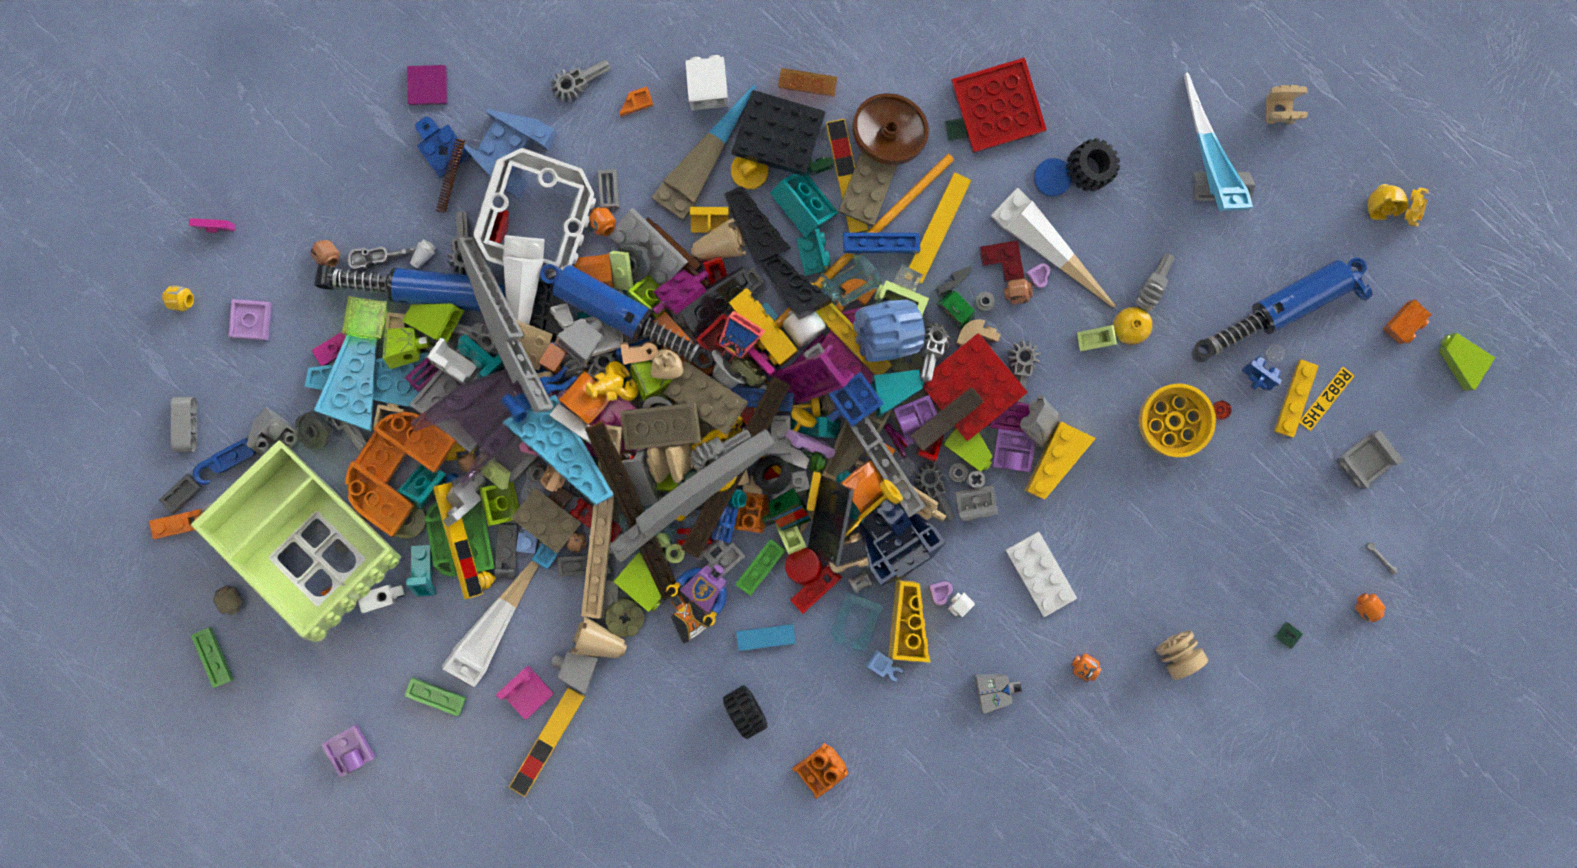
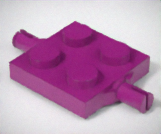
[652,269,708,315]

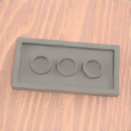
[609,208,688,286]

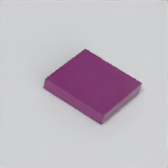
[407,65,447,106]

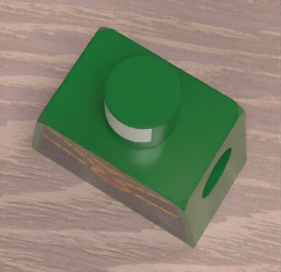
[936,291,975,330]

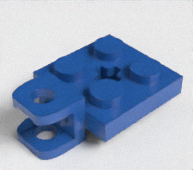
[415,116,471,178]

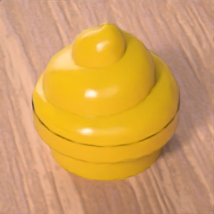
[478,571,496,590]

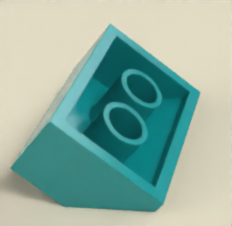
[770,173,838,238]

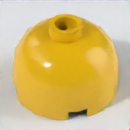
[1367,184,1409,220]
[1113,307,1152,345]

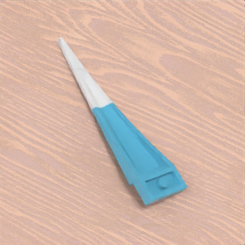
[1184,73,1253,211]

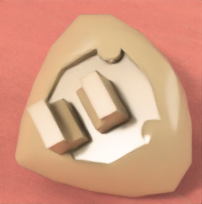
[651,349,683,379]

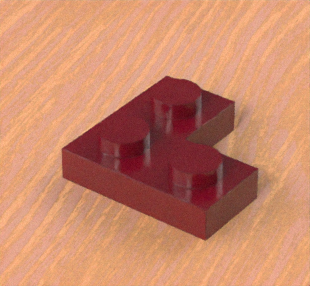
[979,240,1024,282]

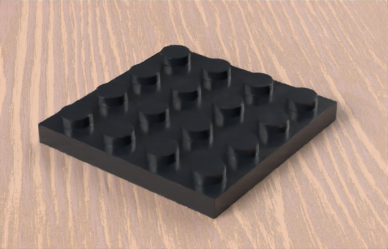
[731,90,826,176]

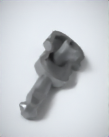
[348,246,416,271]

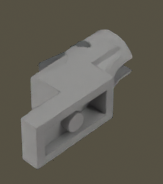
[443,470,486,527]

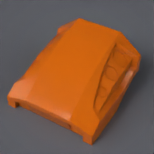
[574,253,614,289]
[558,371,611,425]
[840,460,884,514]
[727,491,769,533]
[792,743,848,799]

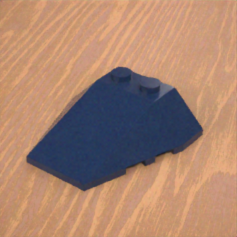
[859,503,946,586]

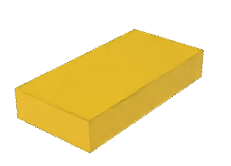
[806,471,821,511]

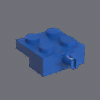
[827,372,884,427]

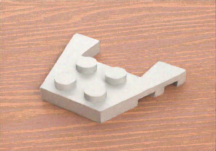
[550,290,623,356]

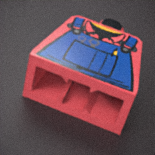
[719,311,765,361]

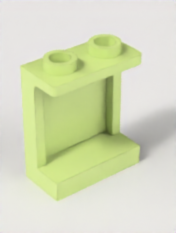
[874,280,929,316]

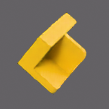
[690,207,729,233]

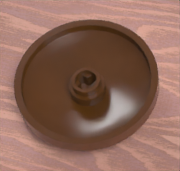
[852,93,929,165]

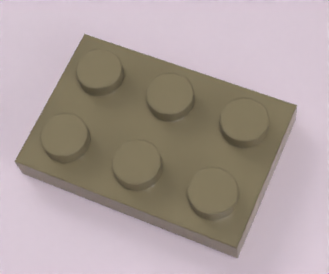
[511,488,581,553]

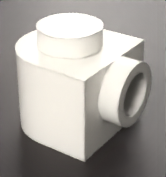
[948,592,975,617]

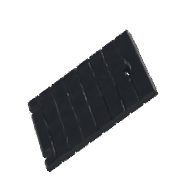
[808,476,854,567]

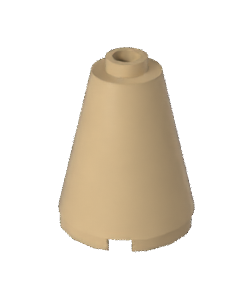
[691,219,746,261]
[571,617,627,658]

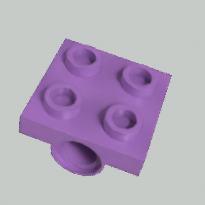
[893,395,937,444]
[992,429,1035,472]
[321,724,375,778]

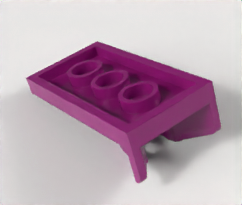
[774,344,854,405]

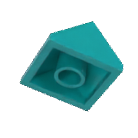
[397,464,446,510]

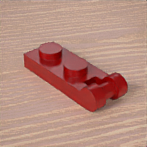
[569,498,624,543]
[790,564,842,614]

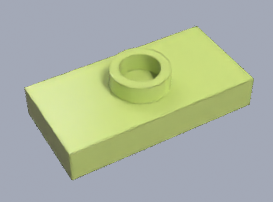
[609,251,634,291]
[478,453,511,490]

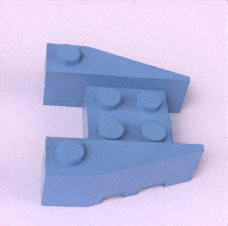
[464,109,557,199]

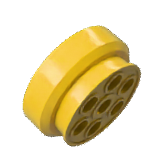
[1138,383,1216,457]

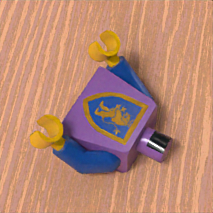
[666,565,727,626]

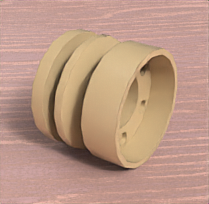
[1156,630,1209,680]

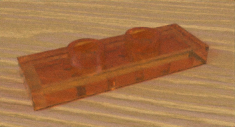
[778,68,837,97]

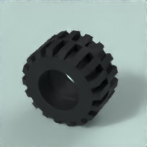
[1066,138,1120,192]
[723,685,767,739]

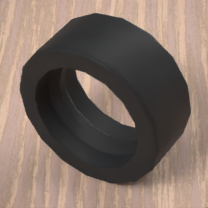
[753,455,792,494]

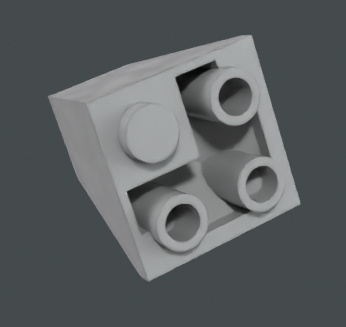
[246,407,300,455]

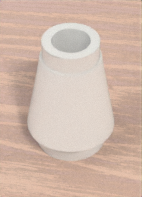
[410,239,436,269]

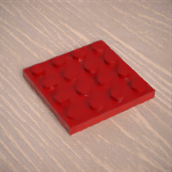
[951,57,1047,153]
[922,333,1028,442]

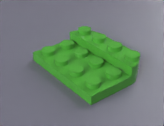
[425,493,495,577]

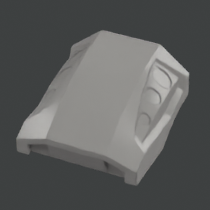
[1020,395,1060,448]

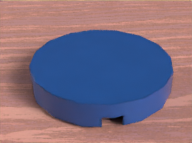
[1034,158,1072,197]

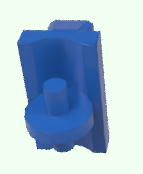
[1242,356,1282,391]
[711,506,738,543]

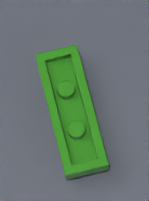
[735,539,786,596]
[191,627,233,688]
[404,677,467,717]

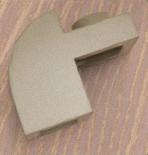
[955,319,1001,346]

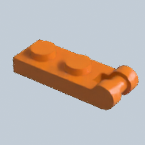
[149,509,202,539]

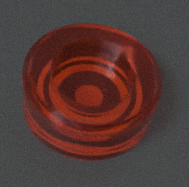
[1212,400,1232,420]

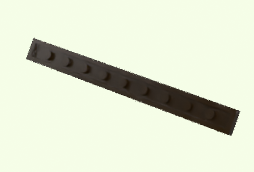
[681,376,791,558]
[585,421,681,601]

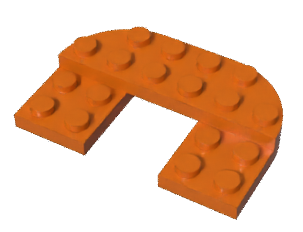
[345,412,457,537]

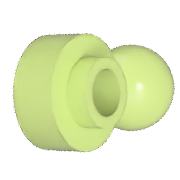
[656,532,685,563]

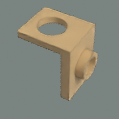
[373,403,408,427]

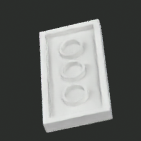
[1005,531,1077,617]

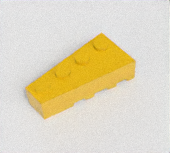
[729,288,799,367]
[1024,422,1096,499]
[888,580,931,663]

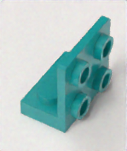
[796,228,831,276]

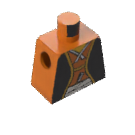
[671,595,713,644]

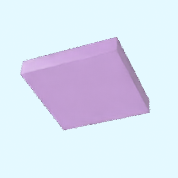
[228,299,272,341]

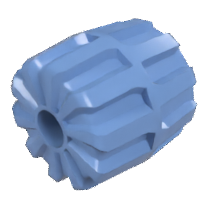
[854,300,925,362]

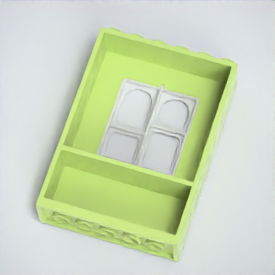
[191,440,401,643]

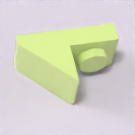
[1077,325,1117,351]
[775,523,806,555]

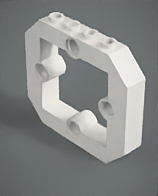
[473,148,596,278]

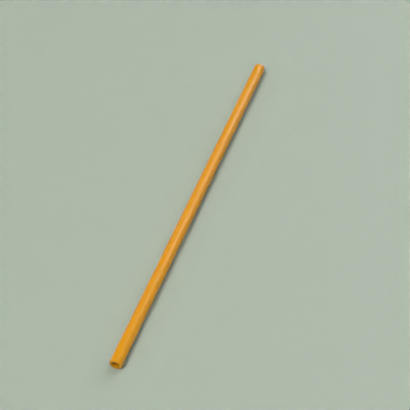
[742,154,954,359]

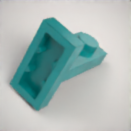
[457,334,504,387]
[790,416,840,439]
[406,544,436,597]

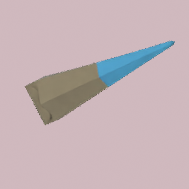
[652,85,755,221]

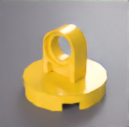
[731,157,768,190]

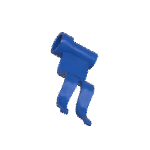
[501,366,578,423]

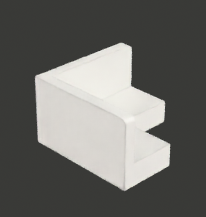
[427,338,477,385]

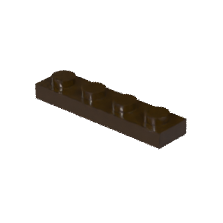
[911,387,984,451]

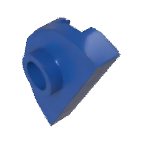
[1352,270,1373,301]

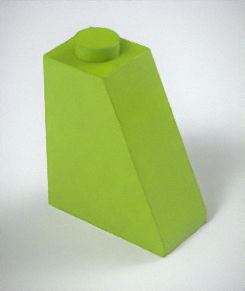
[403,304,464,344]
[1438,333,1495,391]
[942,428,993,472]
[613,552,661,612]

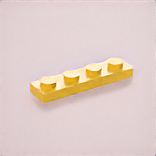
[1274,359,1319,438]

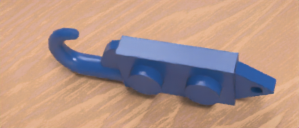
[193,438,256,485]

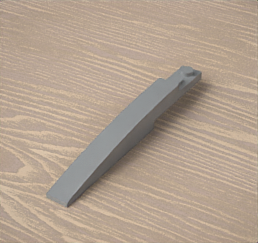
[457,237,553,413]
[803,343,926,517]
[610,430,776,562]

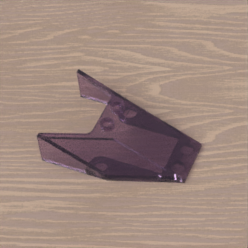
[411,369,524,488]

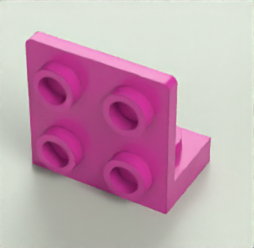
[496,665,554,720]

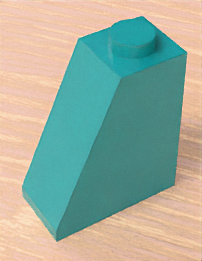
[870,370,924,417]

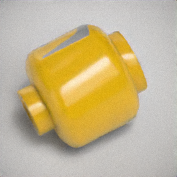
[162,285,194,312]

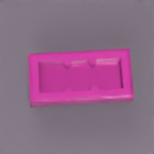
[189,218,235,233]
[312,330,347,366]
[747,346,776,378]

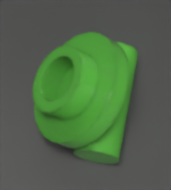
[809,452,826,472]

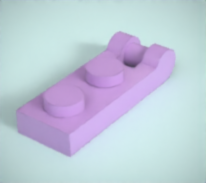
[785,429,835,459]

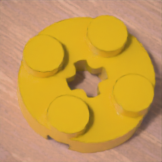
[1405,187,1429,227]

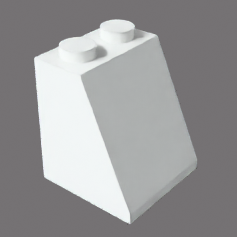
[686,55,729,111]

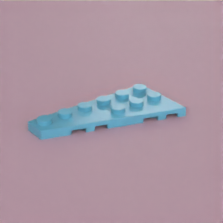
[314,305,379,432]
[304,352,430,408]
[503,395,613,506]

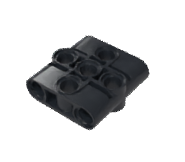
[529,281,569,340]

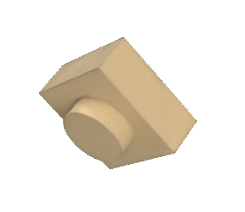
[385,312,406,329]

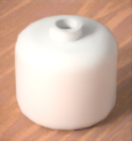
[783,310,826,347]

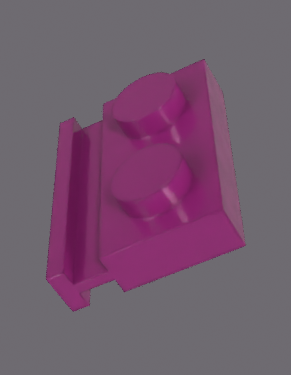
[989,402,1030,432]

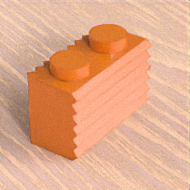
[1383,299,1431,344]

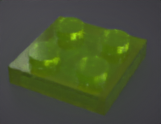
[341,296,388,340]

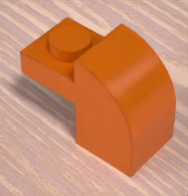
[835,279,877,312]

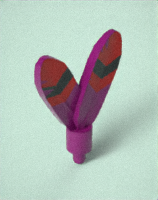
[884,423,909,458]

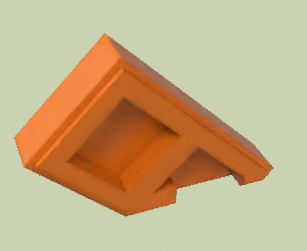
[619,87,654,117]

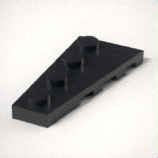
[724,186,791,264]
[761,254,832,320]
[680,267,753,339]

